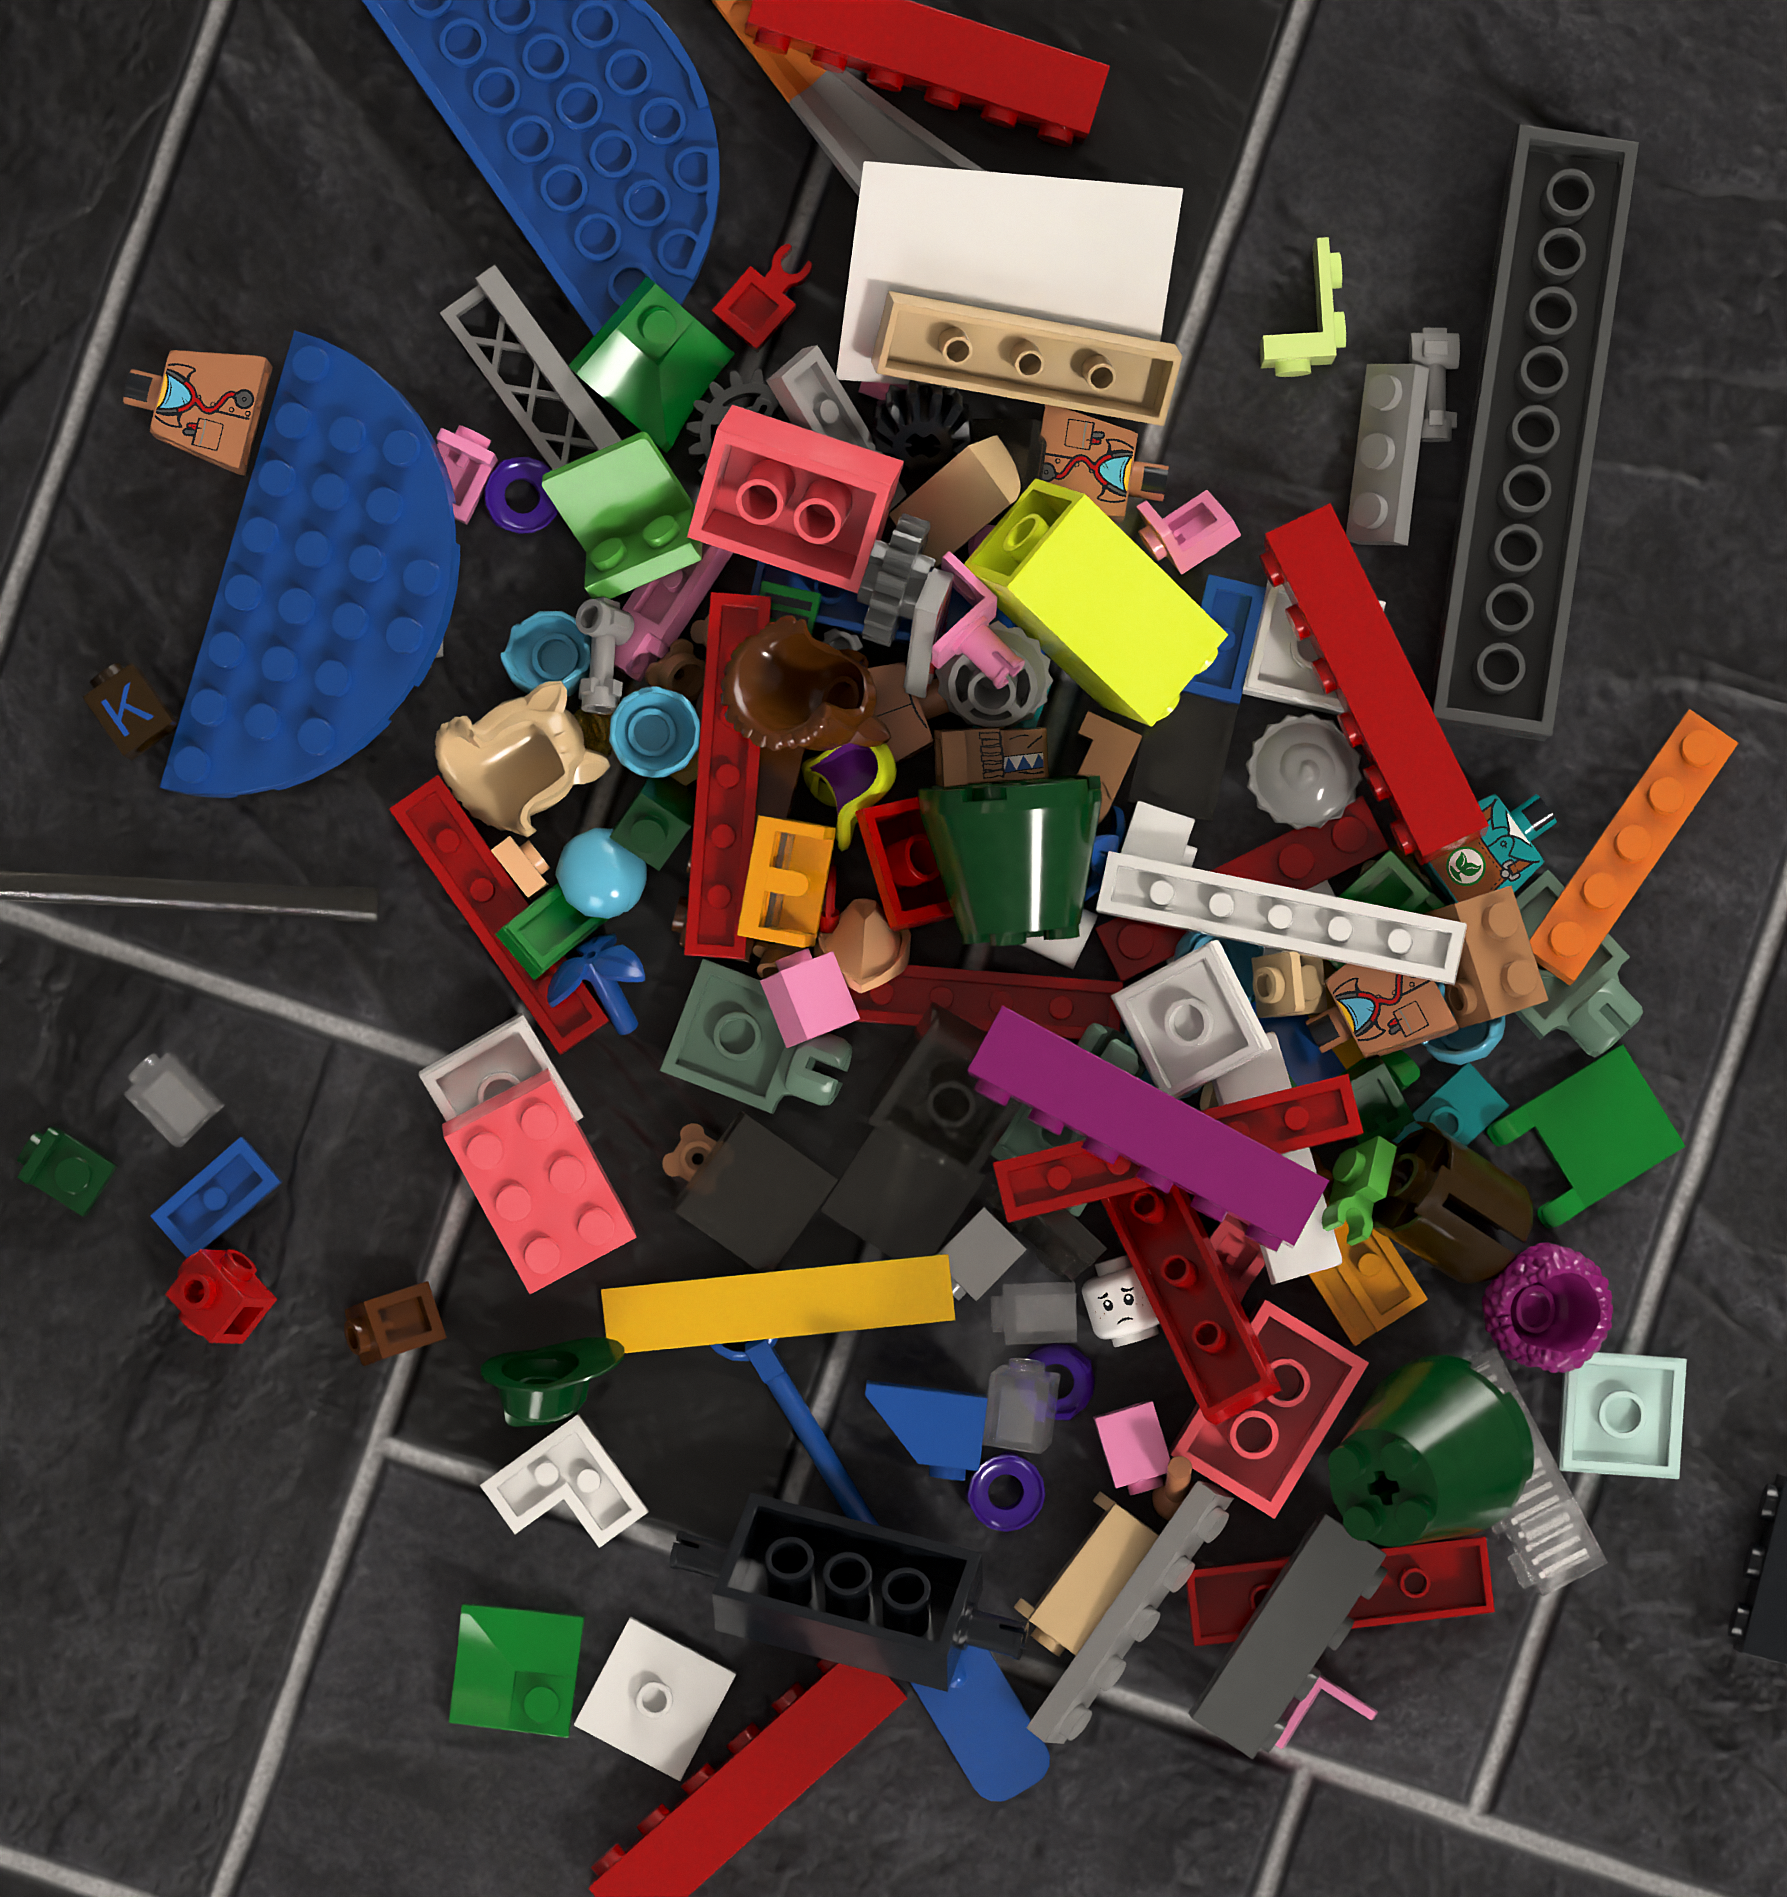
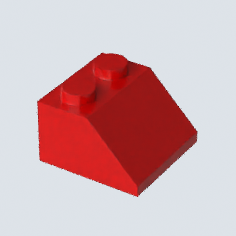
[855,797,954,932]

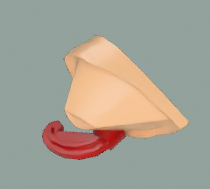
[813,858,911,993]

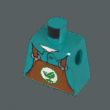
[1412,794,1557,905]

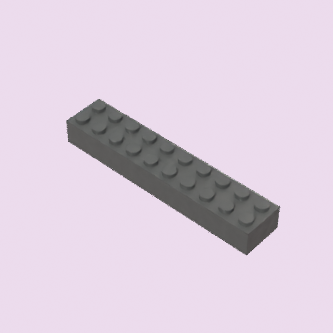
[1429,125,1639,741]

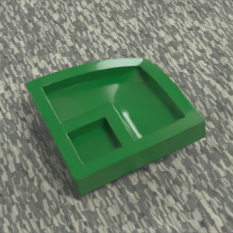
[568,276,735,453]
[449,1603,585,1738]

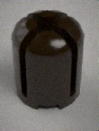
[1372,1121,1533,1283]

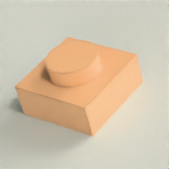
[491,836,550,901]

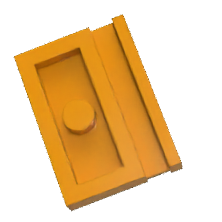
[1307,1220,1428,1346]

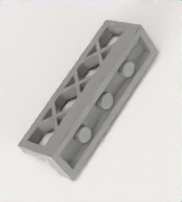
[440,265,621,470]

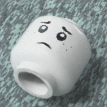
[1082,1255,1160,1347]

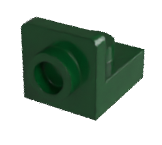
[1343,1055,1416,1144]
[17,1127,118,1217]

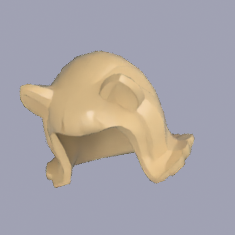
[435,681,611,838]

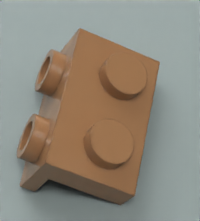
[1423,886,1549,1028]

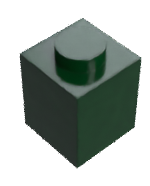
[609,775,696,871]

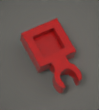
[712,244,812,353]

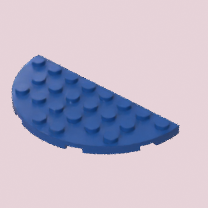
[361,0,720,337]
[160,330,460,798]

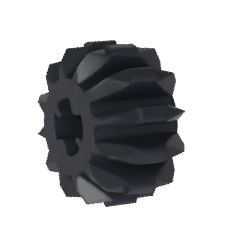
[872,380,973,478]

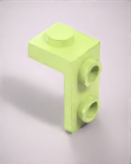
[1259,237,1346,377]

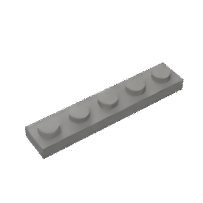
[1026,1481,1234,1744]

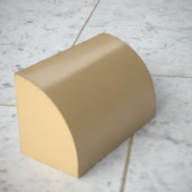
[889,435,1020,568]

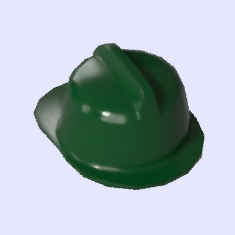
[480,1337,625,1427]

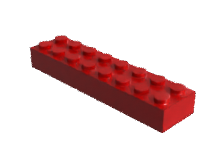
[1101,1185,1282,1425]
[1186,1535,1495,1646]

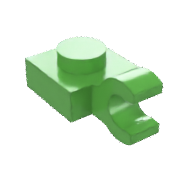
[1322,1135,1397,1246]

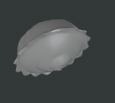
[935,621,1053,728]
[1245,713,1363,830]

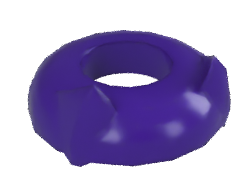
[484,457,558,534]
[1018,1343,1095,1421]
[965,1451,1045,1532]

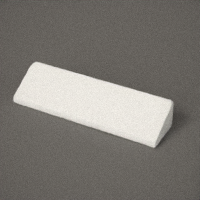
[1212,1031,1342,1285]

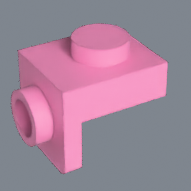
[436,425,499,525]
[1136,490,1241,575]

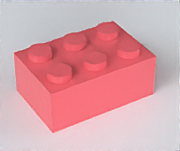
[687,405,904,594]
[442,1068,637,1294]
[1168,1298,1369,1519]

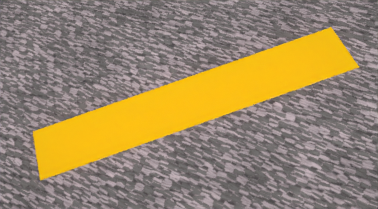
[601,1254,956,1353]

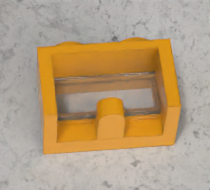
[737,815,837,948]

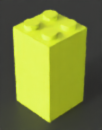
[964,478,1228,727]

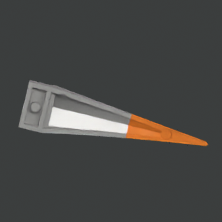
[711,0,985,197]

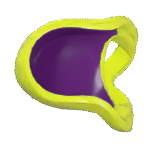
[801,743,897,851]

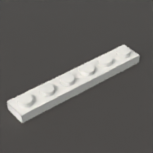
[1096,851,1467,985]

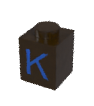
[83,662,178,761]

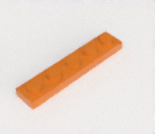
[1529,709,1738,986]

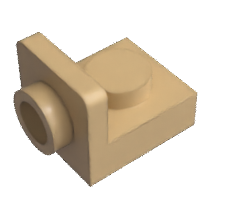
[1251,951,1328,1018]

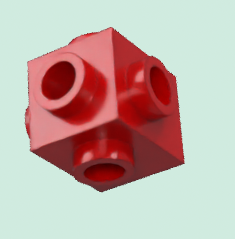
[165,1249,277,1344]

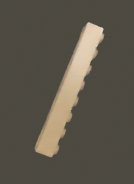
[871,291,1182,426]

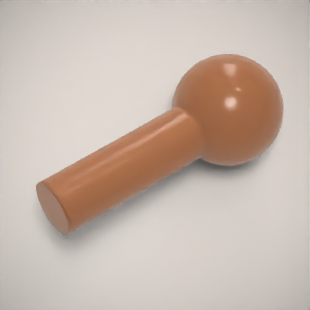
[1152,1456,1195,1521]

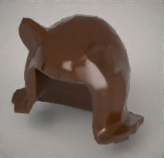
[720,615,891,751]

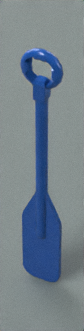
[710,1338,1050,1802]

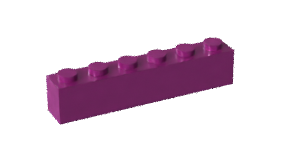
[967,1006,1329,1252]

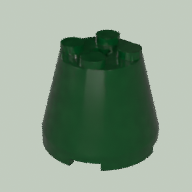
[918,774,1102,946]
[1328,1355,1534,1547]

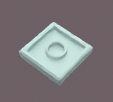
[1557,1352,1687,1479]

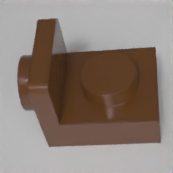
[344,1281,447,1366]

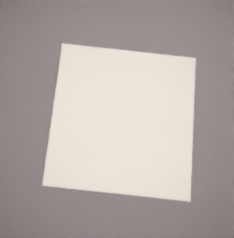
[836,161,1183,389]

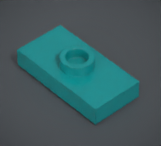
[1392,1062,1509,1177]

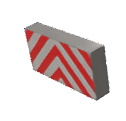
[903,568,954,698]

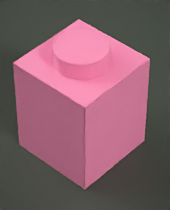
[760,948,860,1048]
[1093,1400,1170,1495]

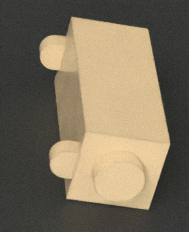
[1014,1491,1160,1657]

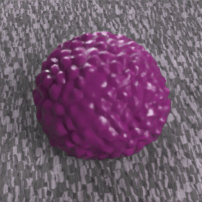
[1481,1242,1613,1373]

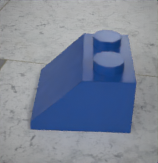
[865,1380,988,1481]

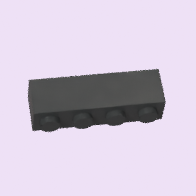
[1188,1511,1388,1759]

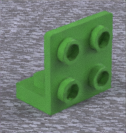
[542,432,702,599]

